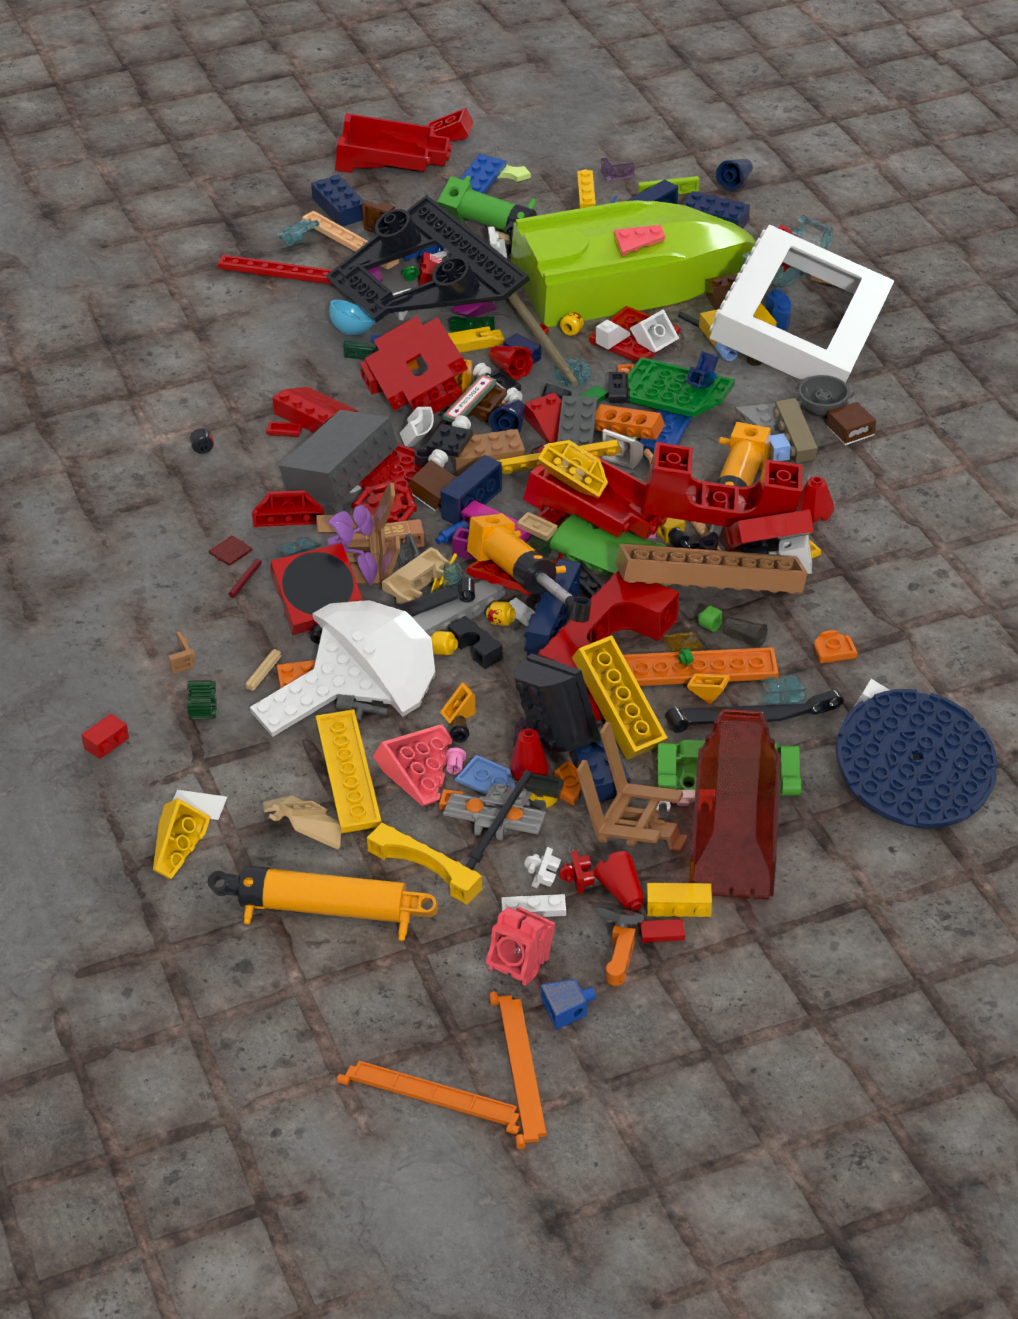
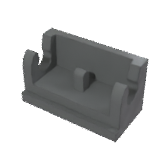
[397,533,420,568]

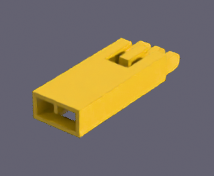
[448,327,505,353]

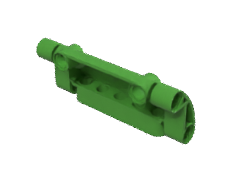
[550,515,668,587]
[658,740,801,798]

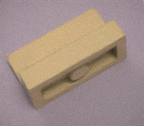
[517,512,557,541]

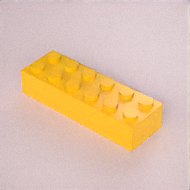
[572,635,667,760]

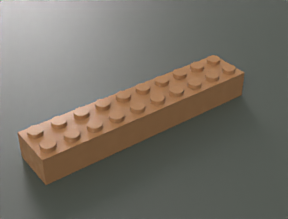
[615,544,807,594]

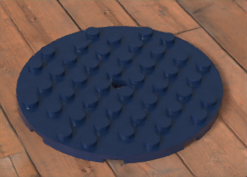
[836,689,998,828]

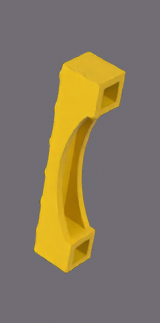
[367,823,482,905]

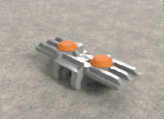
[443,793,546,841]

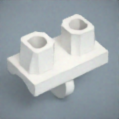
[524,847,561,888]

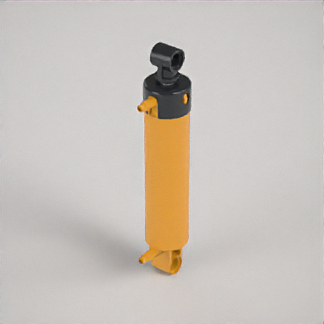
[208,865,438,941]

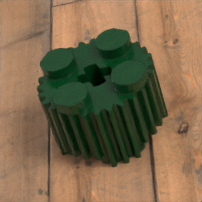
[187,680,217,720]

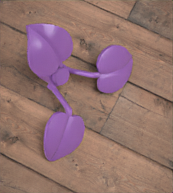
[328,505,377,586]

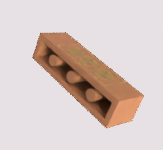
[352,519,425,553]

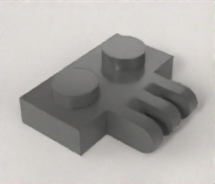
[596,906,644,927]

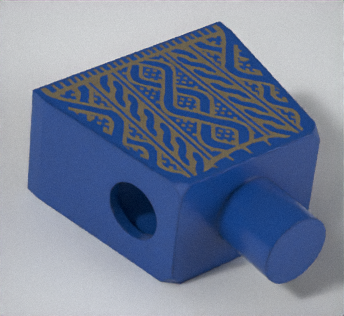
[541,979,596,1030]

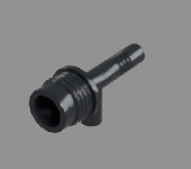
[668,527,699,549]

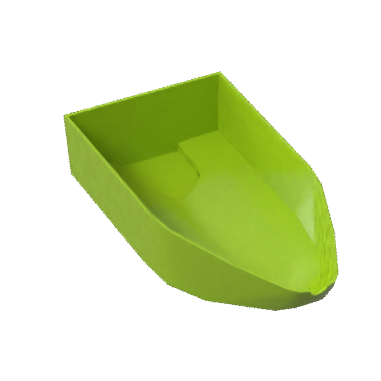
[510,200,756,327]

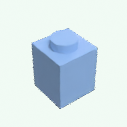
[769,433,791,461]

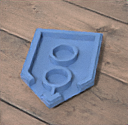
[455,755,515,795]

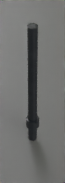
[465,770,533,870]

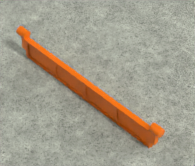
[489,992,547,1149]
[337,1061,520,1135]

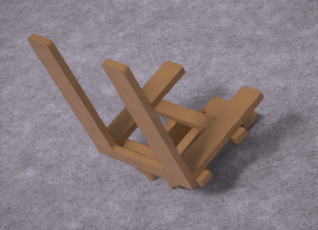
[577,722,687,851]

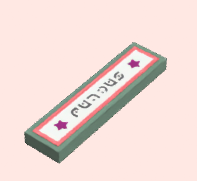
[443,374,496,423]

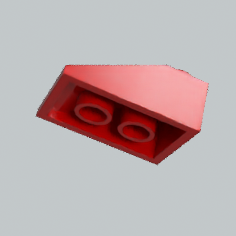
[426,107,474,141]
[525,393,562,443]

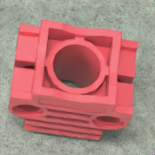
[486,906,556,986]

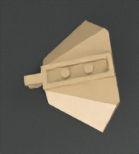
[262,795,341,850]

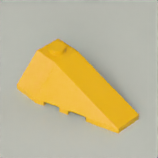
[153,798,210,879]

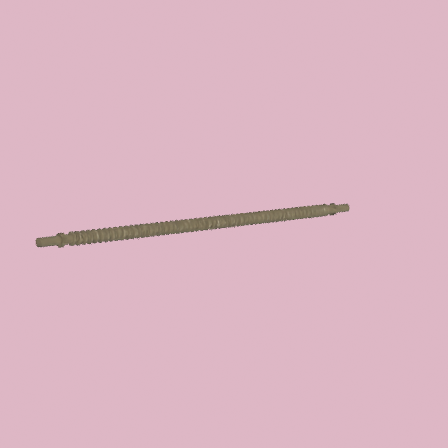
[508,292,579,386]

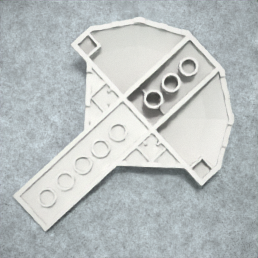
[250,600,435,737]

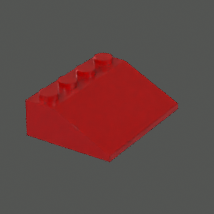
[272,387,359,433]

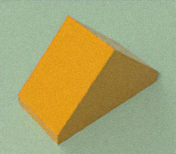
[687,673,730,704]
[440,682,476,725]

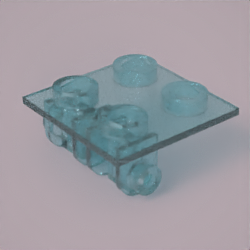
[276,537,321,556]
[760,675,806,704]

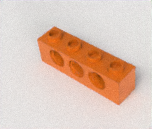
[595,404,665,440]

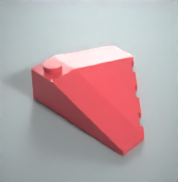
[373,724,453,807]

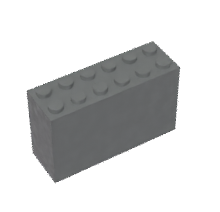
[279,410,398,504]

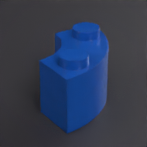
[766,289,791,330]

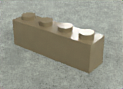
[773,398,818,463]

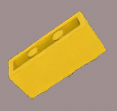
[647,883,712,917]

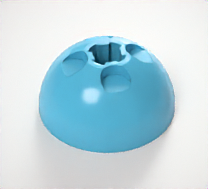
[329,300,375,335]

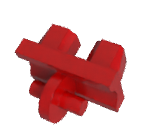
[559,851,595,893]

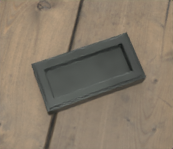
[524,773,564,799]

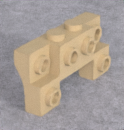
[382,547,459,605]

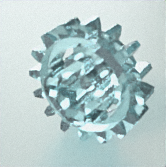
[554,358,591,386]

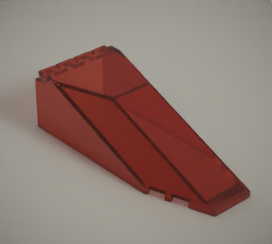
[689,709,781,900]

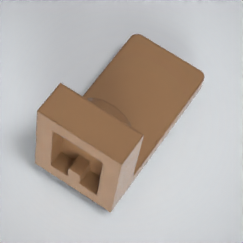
[168,631,196,674]

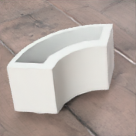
[400,407,434,447]

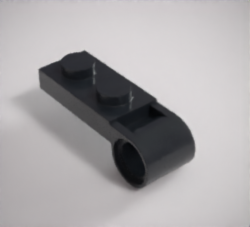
[609,372,626,404]

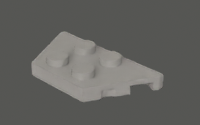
[736,401,801,430]

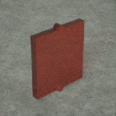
[209,535,253,566]

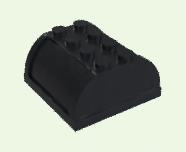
[513,654,601,752]

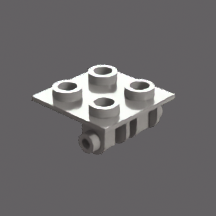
[483,784,532,808]

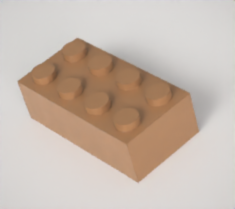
[450,429,525,476]

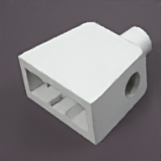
[769,535,812,574]

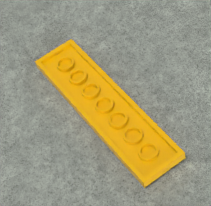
[316,709,382,833]

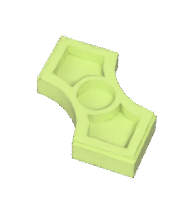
[497,165,531,182]

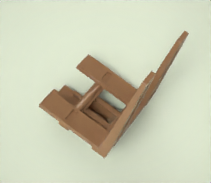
[316,483,400,586]

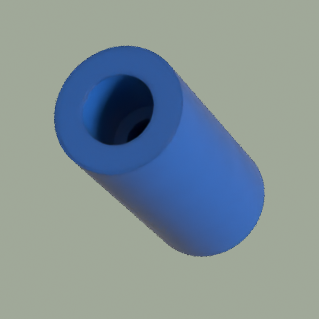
[435,520,469,544]

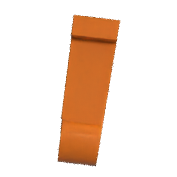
[606,925,635,986]

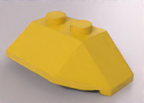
[537,440,608,498]

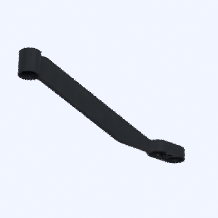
[310,578,475,644]
[665,690,844,733]

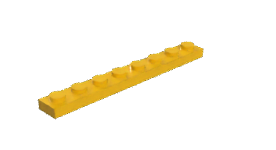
[497,439,621,474]

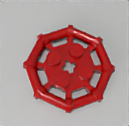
[351,480,417,523]

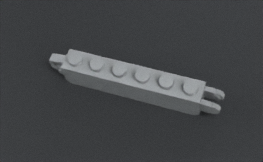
[412,580,505,636]

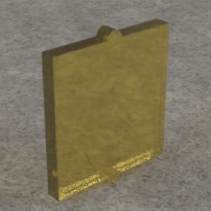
[663,632,702,652]

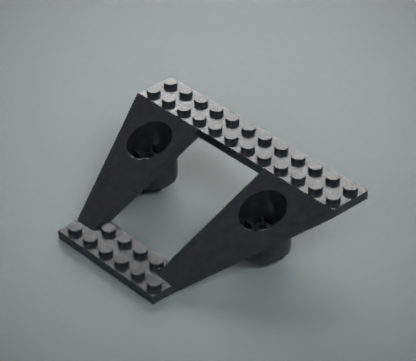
[326,195,530,323]

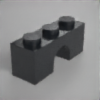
[448,616,503,669]

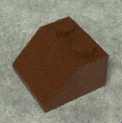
[706,274,738,310]

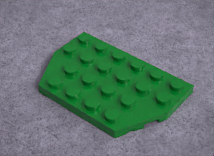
[628,357,735,417]

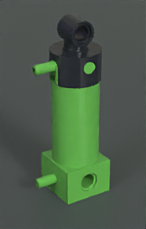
[437,176,537,234]

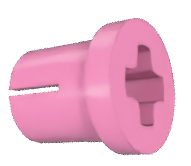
[446,748,466,774]

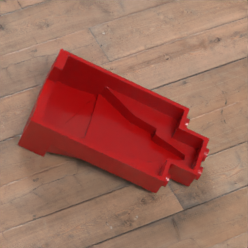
[335,113,452,173]
[523,440,667,539]

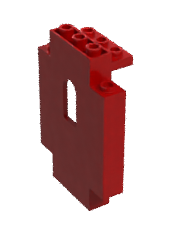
[365,316,468,414]

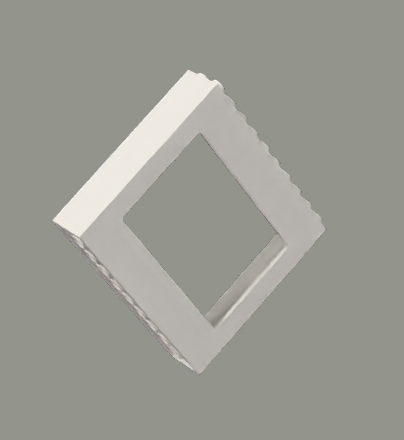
[709,225,894,383]

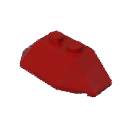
[252,490,325,527]

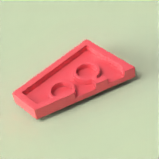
[614,225,665,257]

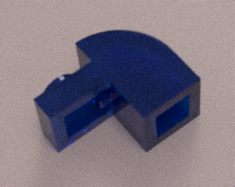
[685,351,719,389]

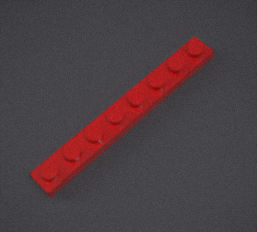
[218,255,333,285]

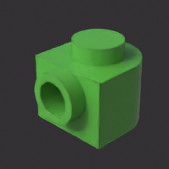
[698,605,722,632]

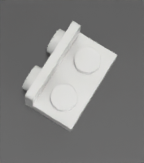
[488,227,507,258]

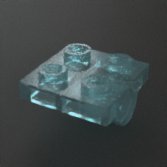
[278,218,319,246]

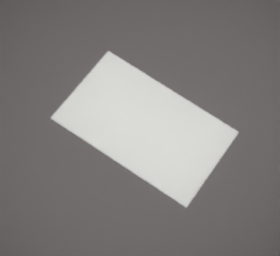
[173,790,227,820]

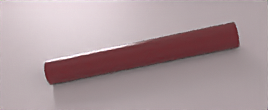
[228,559,262,598]

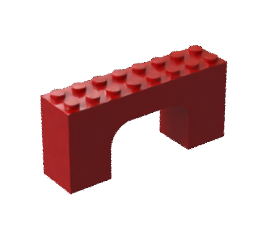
[643,442,802,527]
[538,570,679,694]

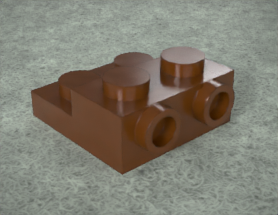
[362,200,395,234]
[467,386,508,422]

